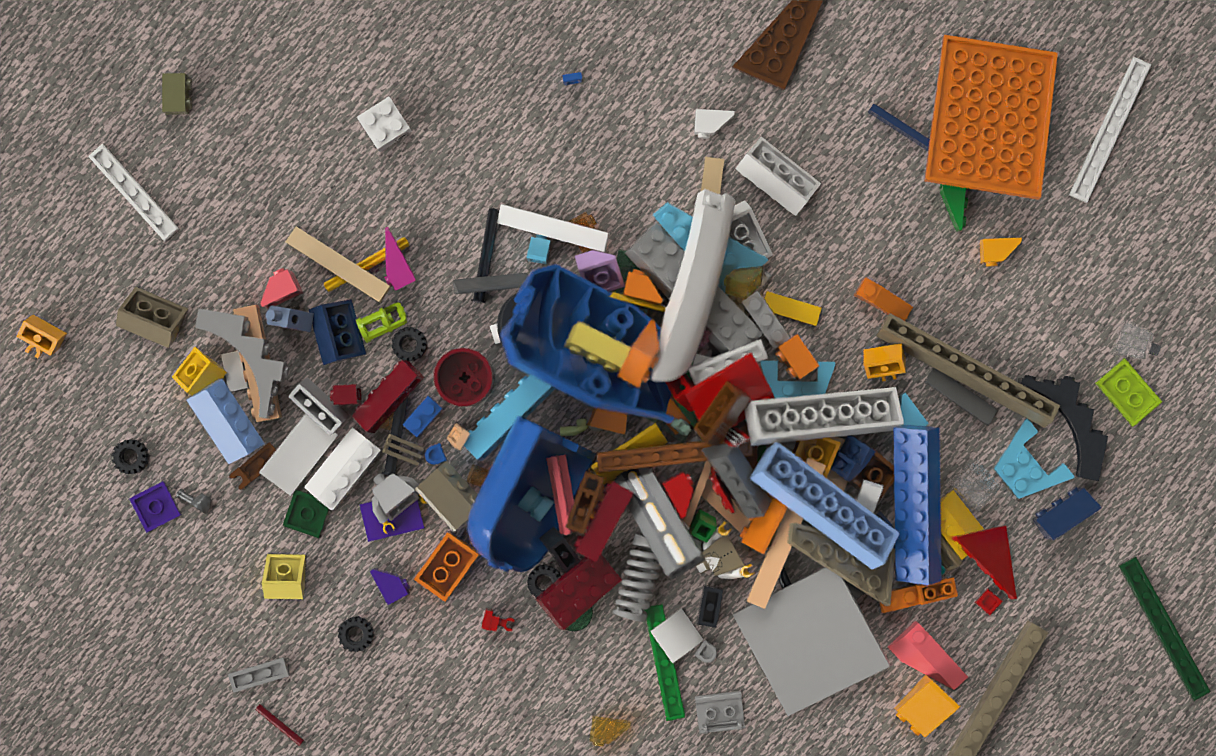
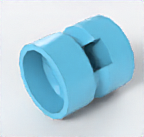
[518,486,554,522]

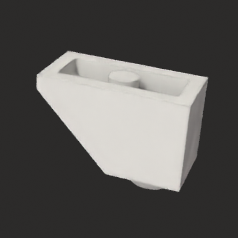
[694,109,735,139]

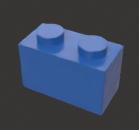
[402,396,444,437]

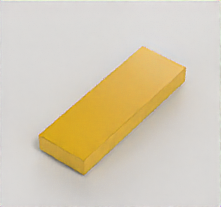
[764,291,822,326]

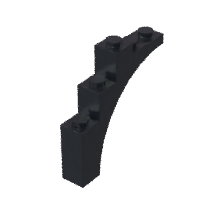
[1018,375,1108,481]

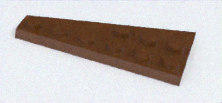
[732,0,823,90]

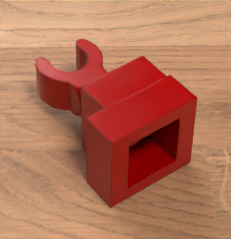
[481,608,515,632]

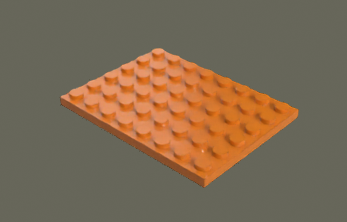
[924,35,1058,200]

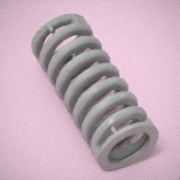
[612,533,662,622]

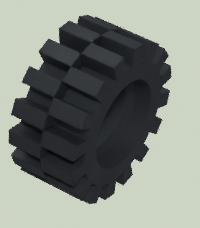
[391,327,427,362]
[111,440,149,474]
[527,565,561,598]
[338,616,374,652]

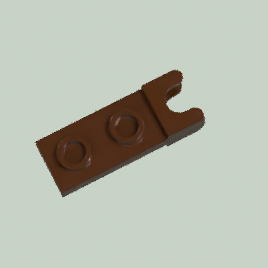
[229,442,277,490]

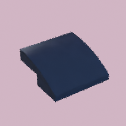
[830,435,875,481]

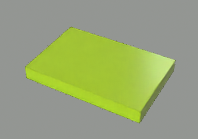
[1095,358,1162,427]

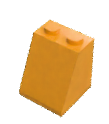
[894,675,960,737]

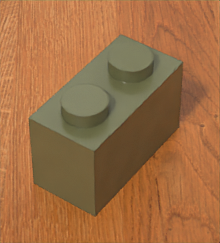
[162,73,192,115]

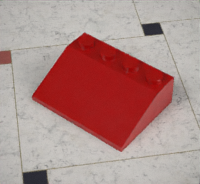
[684,352,775,428]

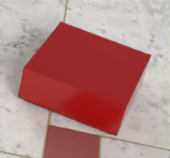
[975,588,1003,615]

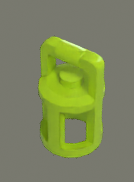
[356,302,407,343]

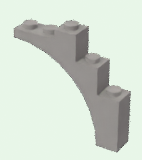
[195,308,289,418]

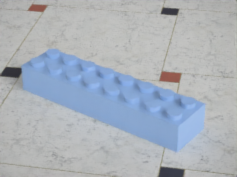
[750,442,899,569]

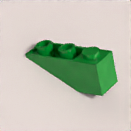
[940,184,969,232]

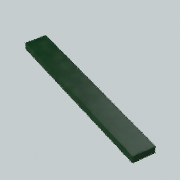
[1118,557,1211,701]

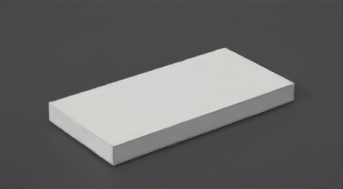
[259,413,338,496]

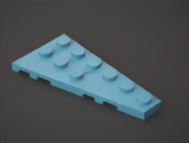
[653,202,769,295]

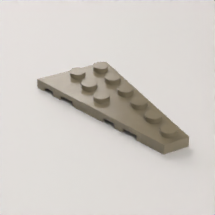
[788,523,895,606]

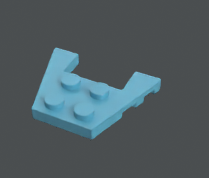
[760,361,835,399]
[994,419,1075,499]

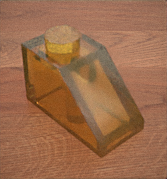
[724,266,763,299]
[589,716,631,746]

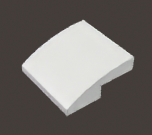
[650,608,703,663]

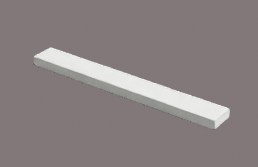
[1069,57,1151,203]

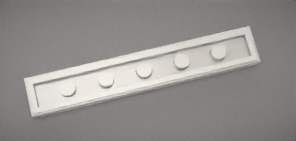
[88,144,179,242]
[497,204,610,252]

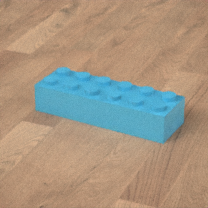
[463,375,556,461]

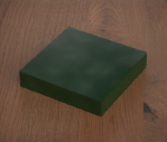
[282,489,329,538]

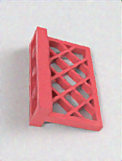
[547,455,575,535]

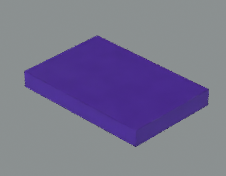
[360,500,425,542]

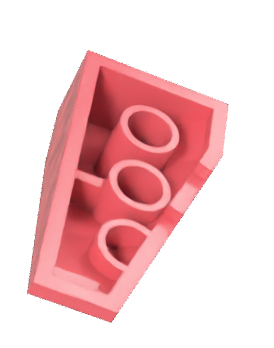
[888,621,968,690]

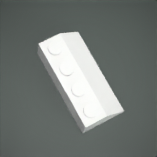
[736,137,821,216]
[304,427,382,511]

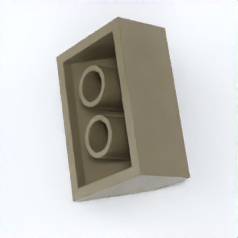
[116,287,188,348]
[415,461,478,532]

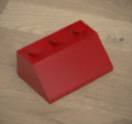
[662,471,694,518]

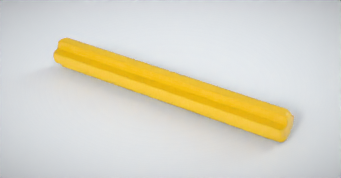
[324,237,409,292]

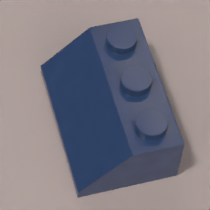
[308,299,366,365]
[1032,487,1102,541]

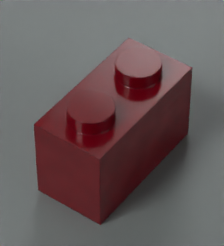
[330,384,362,405]

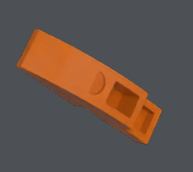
[879,577,958,613]

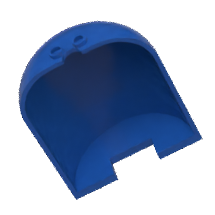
[468,416,597,572]

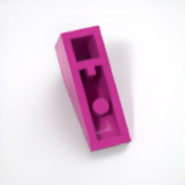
[384,227,416,291]

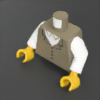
[696,522,755,579]

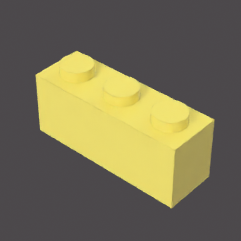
[564,322,630,372]

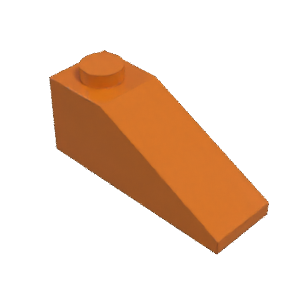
[854,277,913,321]

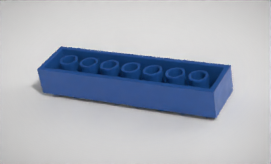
[894,425,941,585]

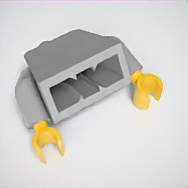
[372,473,427,534]

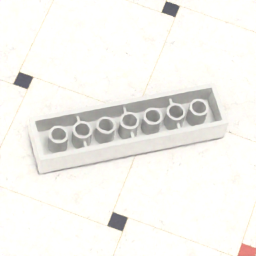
[745,387,904,446]

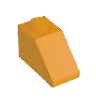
[980,238,1022,267]

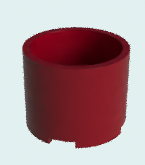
[433,348,495,407]

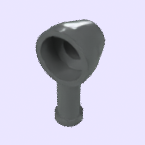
[176,488,212,514]

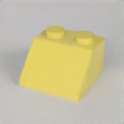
[262,554,305,599]

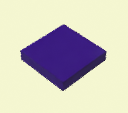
[129,481,182,533]

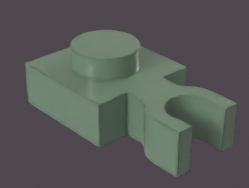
[670,418,691,437]

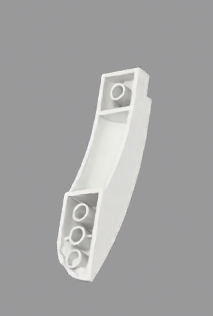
[652,189,735,381]

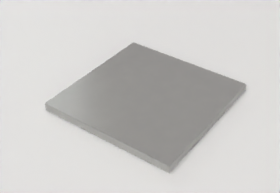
[733,567,891,716]

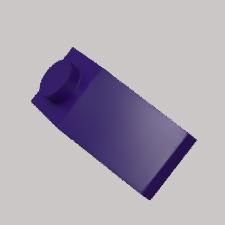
[370,568,411,605]

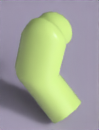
[560,419,588,436]

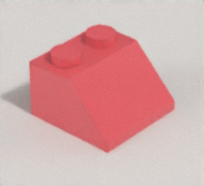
[260,268,303,309]

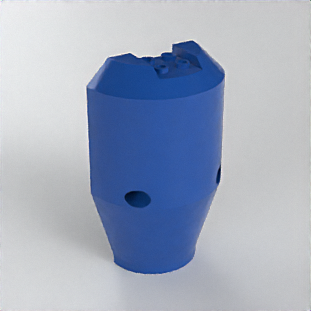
[500,264,695,423]

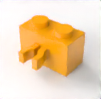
[17,315,67,359]
[864,343,906,382]

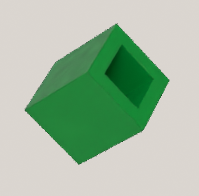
[690,509,717,543]

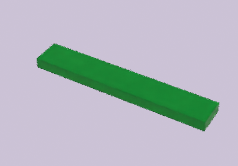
[644,604,685,721]

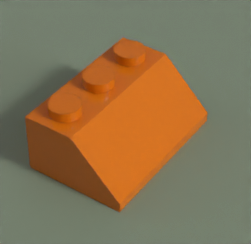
[740,491,788,554]

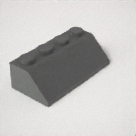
[702,444,772,519]

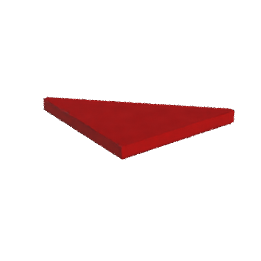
[952,525,1017,599]

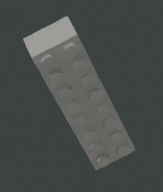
[625,222,763,354]

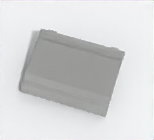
[695,691,745,734]

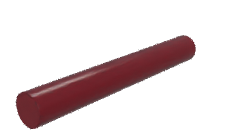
[255,704,304,746]

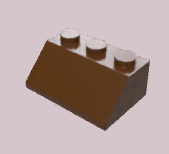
[693,381,751,446]

